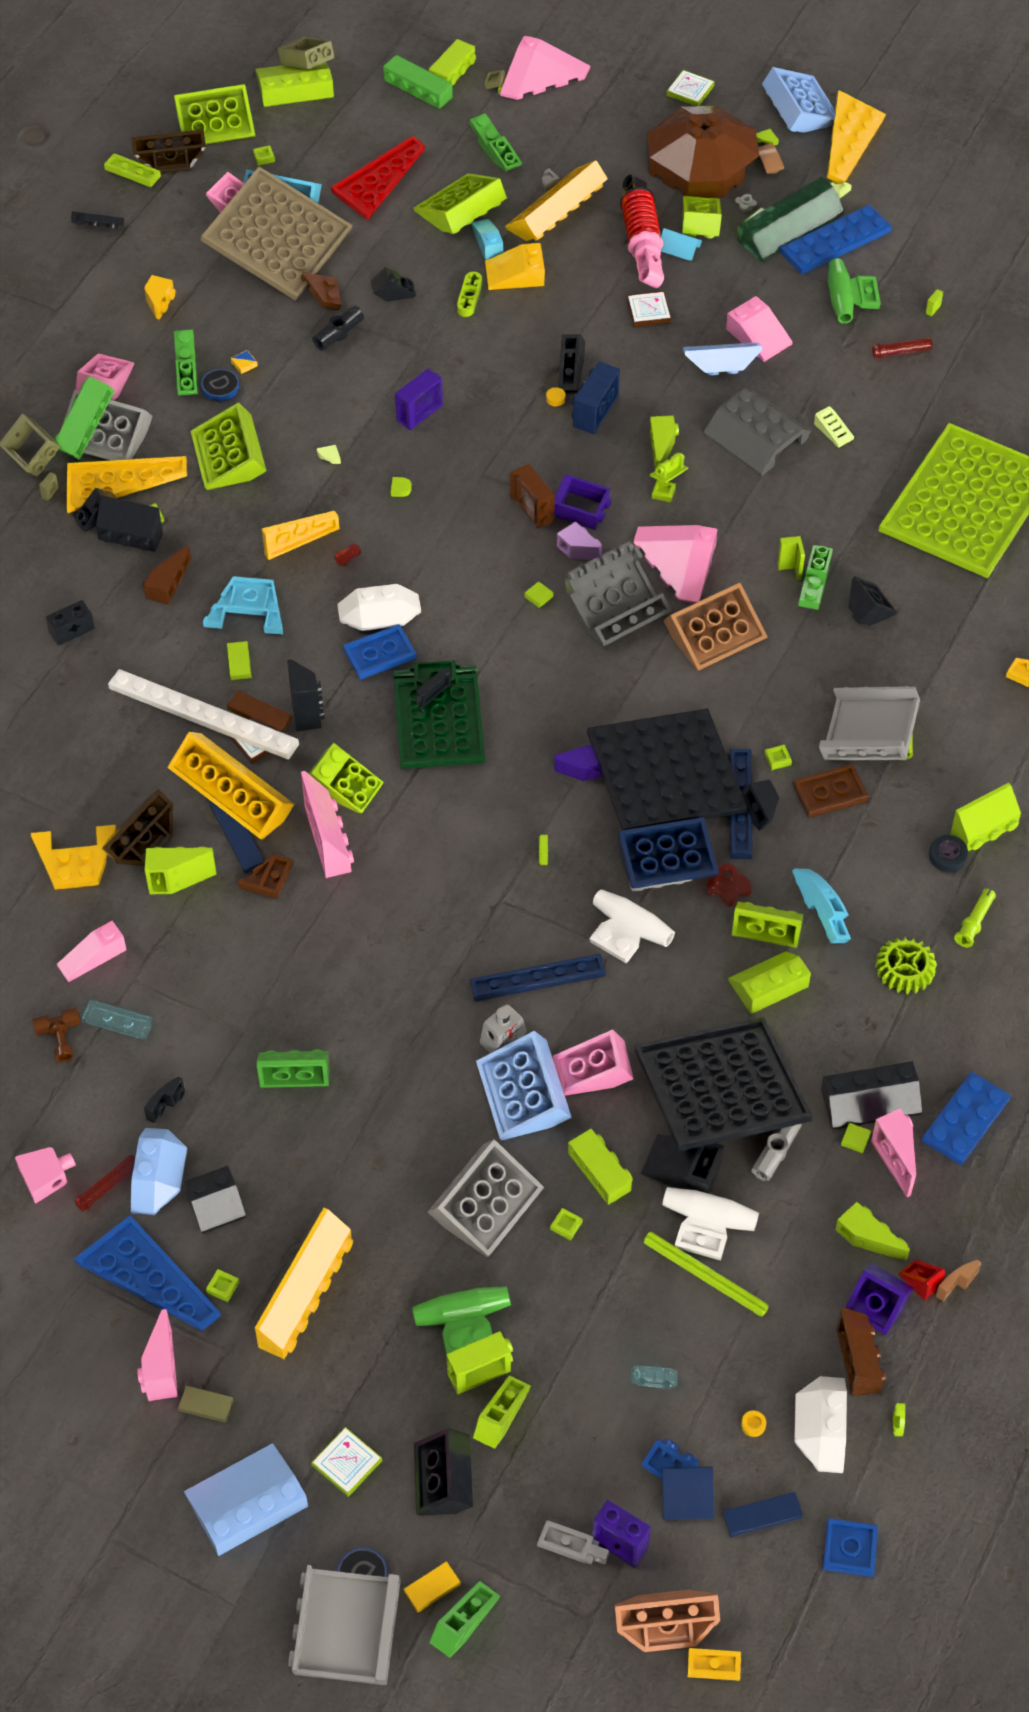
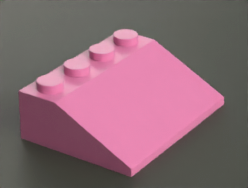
[301,771,354,878]

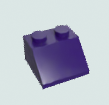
[845,1263,914,1335]

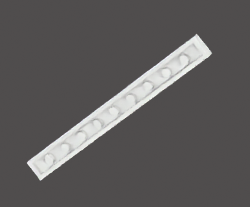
[108,669,299,760]

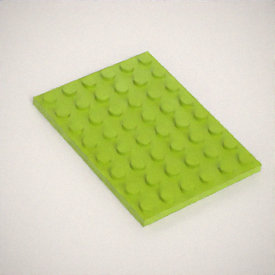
[879,423,1029,578]

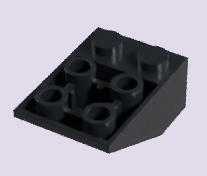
[641,1134,725,1194]

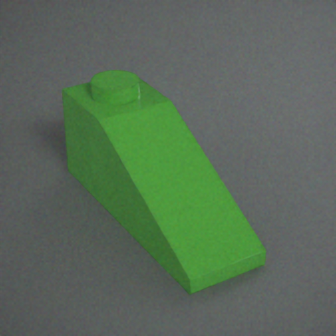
[430,1581,500,1658]

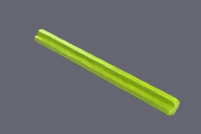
[644,1232,769,1317]

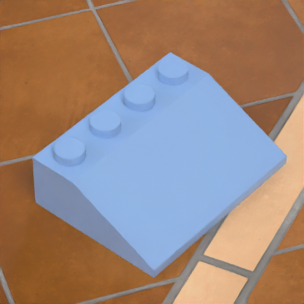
[762,67,835,133]
[476,1031,571,1140]
[184,1443,308,1556]

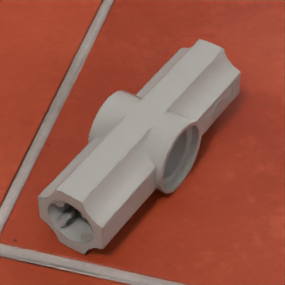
[752,1124,802,1181]

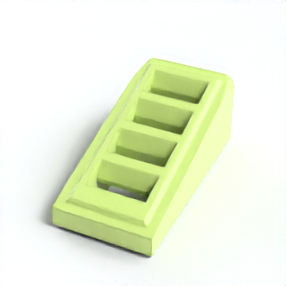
[814,406,854,448]

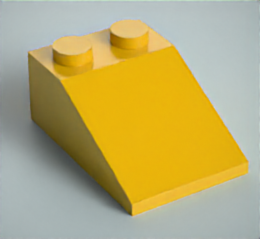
[485,243,545,290]

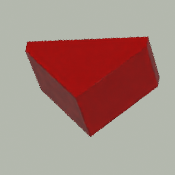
[899,1259,946,1301]

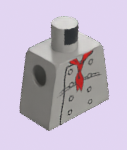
[480,1004,527,1053]

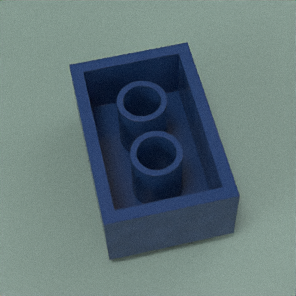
[571,361,620,434]

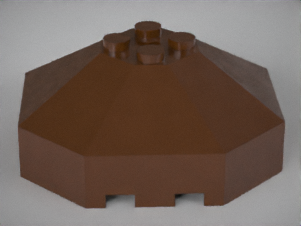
[647,106,759,198]

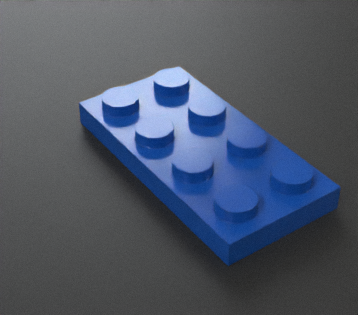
[922,1071,1011,1166]

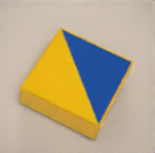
[231,350,258,374]

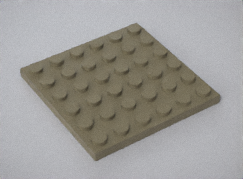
[200,166,353,301]

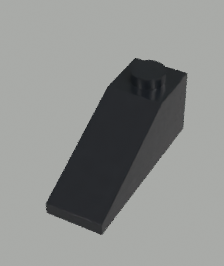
[558,334,585,391]

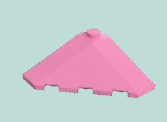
[500,36,590,100]
[633,525,717,604]

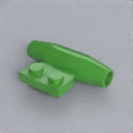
[828,258,881,323]
[412,1286,511,1354]

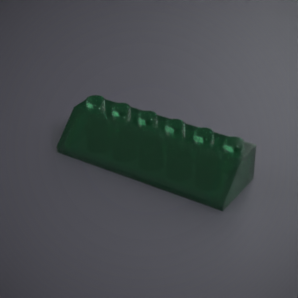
[737,176,844,262]

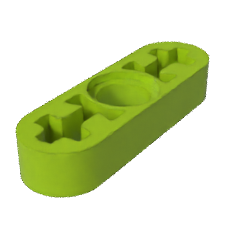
[457,272,482,317]

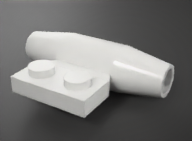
[590,889,675,963]
[662,1187,759,1261]

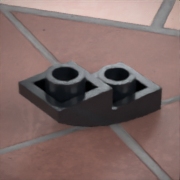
[144,1077,185,1123]

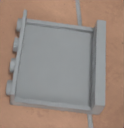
[819,686,920,760]
[289,1565,401,1685]

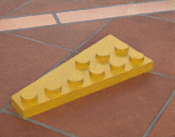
[827,90,886,184]

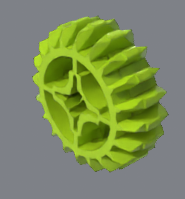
[875,936,937,994]

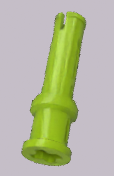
[954,889,996,948]

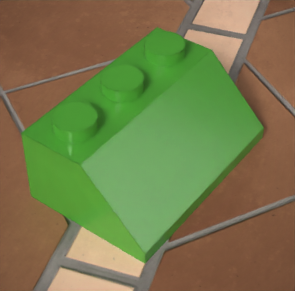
[257,1049,329,1088]

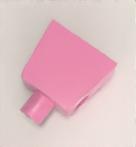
[15,1147,76,1203]

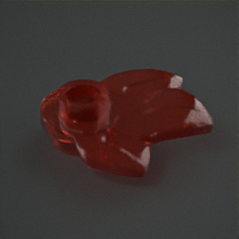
[707,864,751,906]

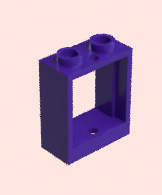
[395,369,443,430]
[554,474,612,530]
[593,1499,651,1568]

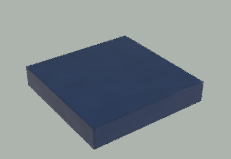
[662,1466,714,1520]

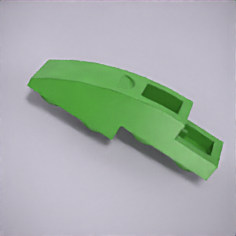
[469,113,522,171]
[174,329,198,396]
[798,545,833,610]

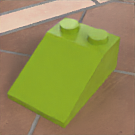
[682,196,722,238]

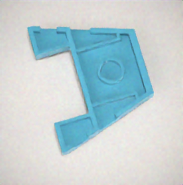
[203,576,283,635]

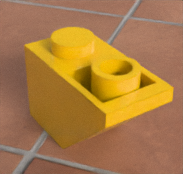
[144,275,176,319]

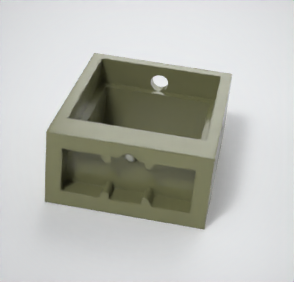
[278,37,334,69]
[0,413,61,477]

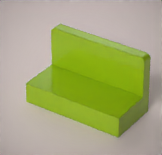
[777,536,805,580]

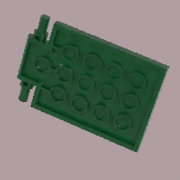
[393,660,485,769]

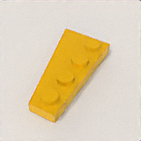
[262,511,339,560]

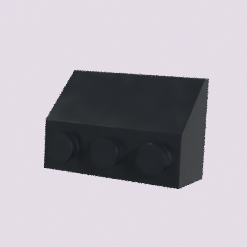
[96,496,163,552]
[287,659,325,731]
[414,1428,473,1516]

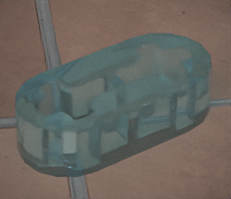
[631,1366,678,1388]

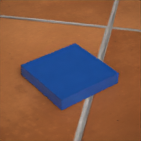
[823,1518,878,1577]

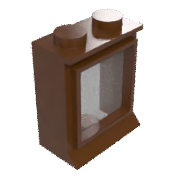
[510,464,555,529]

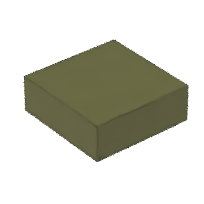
[484,70,506,89]
[39,472,59,501]

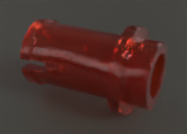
[334,543,361,566]

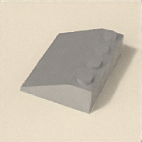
[61,390,153,461]
[428,1139,544,1257]

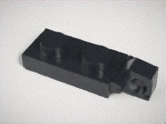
[71,211,124,229]

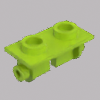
[650,453,688,484]

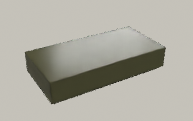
[178,1386,234,1423]

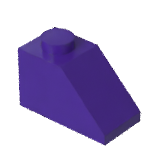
[554,744,602,781]

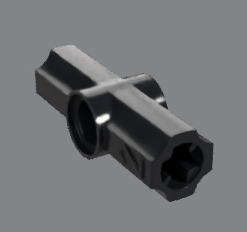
[312,305,364,351]

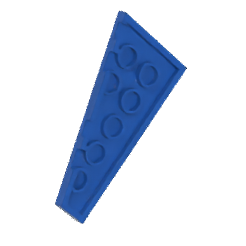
[74,1216,221,1331]

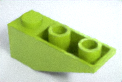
[835,1202,910,1261]

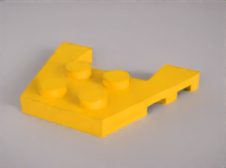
[31,825,117,890]

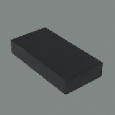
[416,667,451,708]

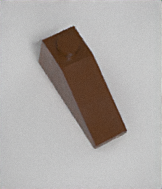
[143,546,191,605]

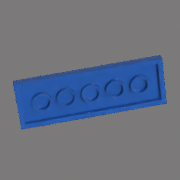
[780,204,892,274]

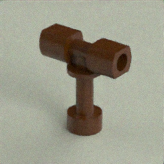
[33,1007,81,1063]

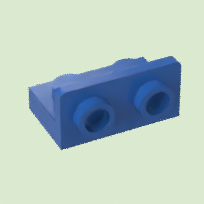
[641,1438,701,1479]

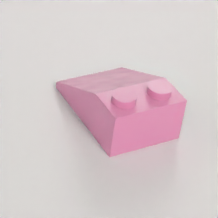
[206,172,244,213]
[726,296,792,362]
[76,353,134,401]
[553,1030,634,1096]
[871,1108,916,1197]
[137,1309,178,1401]

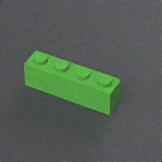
[383,55,453,109]
[55,376,115,460]

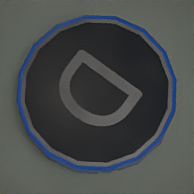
[201,369,240,401]
[337,1548,388,1577]

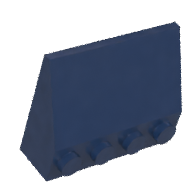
[618,817,719,889]

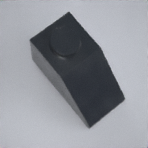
[742,779,779,831]

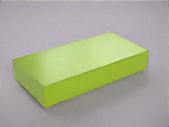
[227,641,252,680]

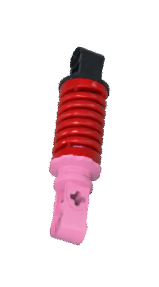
[620,174,664,288]

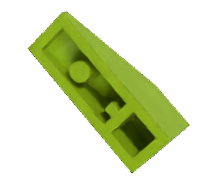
[650,415,679,469]
[473,1375,531,1449]

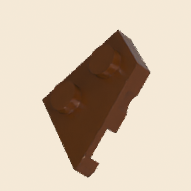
[301,272,342,310]
[238,854,294,899]

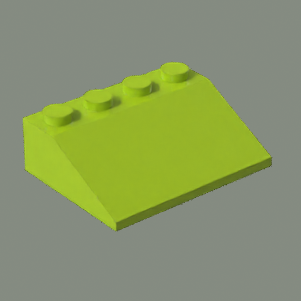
[255,62,334,107]
[174,84,255,145]
[413,173,507,234]
[191,402,266,490]

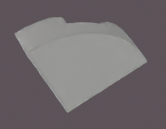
[542,168,560,191]

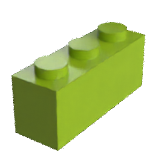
[429,39,476,85]
[568,1129,633,1205]

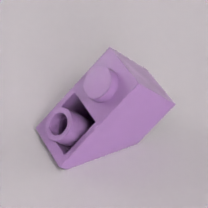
[557,522,602,560]

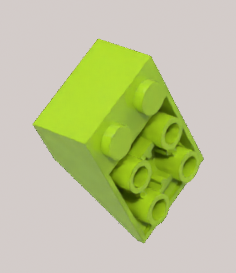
[309,743,384,814]
[145,846,217,894]

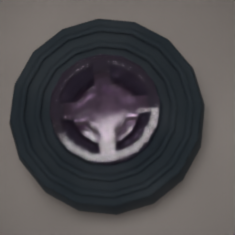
[929,835,969,872]

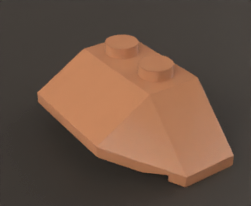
[614,1590,720,1652]

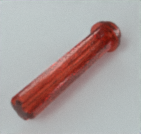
[872,338,933,359]
[74,1155,135,1212]

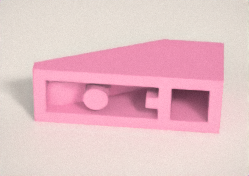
[57,921,126,982]

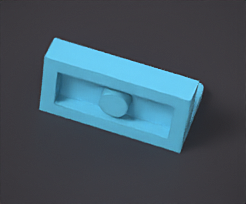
[661,228,702,261]

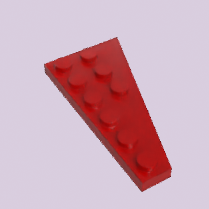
[331,136,425,220]

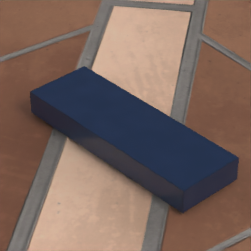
[723,1492,803,1537]

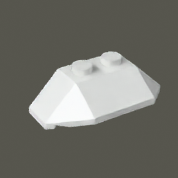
[337,584,421,631]
[794,1376,847,1473]

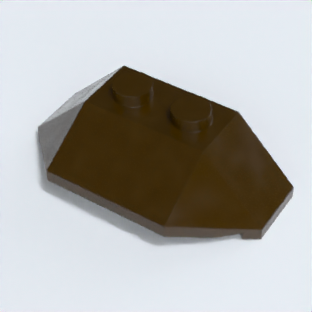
[131,129,206,174]
[102,789,174,866]

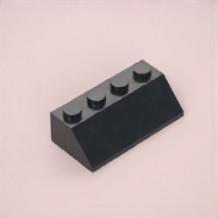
[821,1061,922,1130]

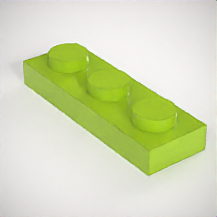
[104,153,161,187]

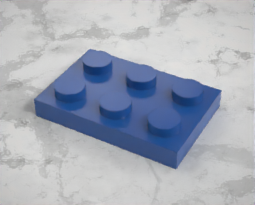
[343,624,417,680]

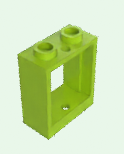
[446,1331,513,1395]

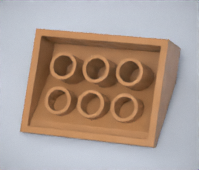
[664,583,768,671]

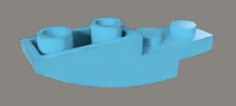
[792,869,851,943]

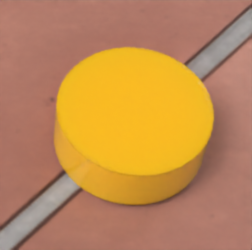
[546,388,566,406]
[741,1410,766,1437]

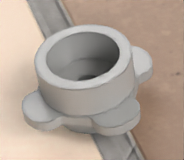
[735,194,757,212]

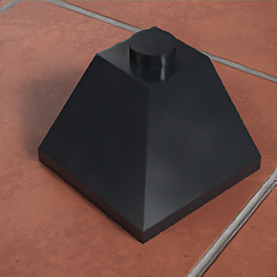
[848,576,898,626]

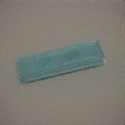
[82,1000,154,1040]

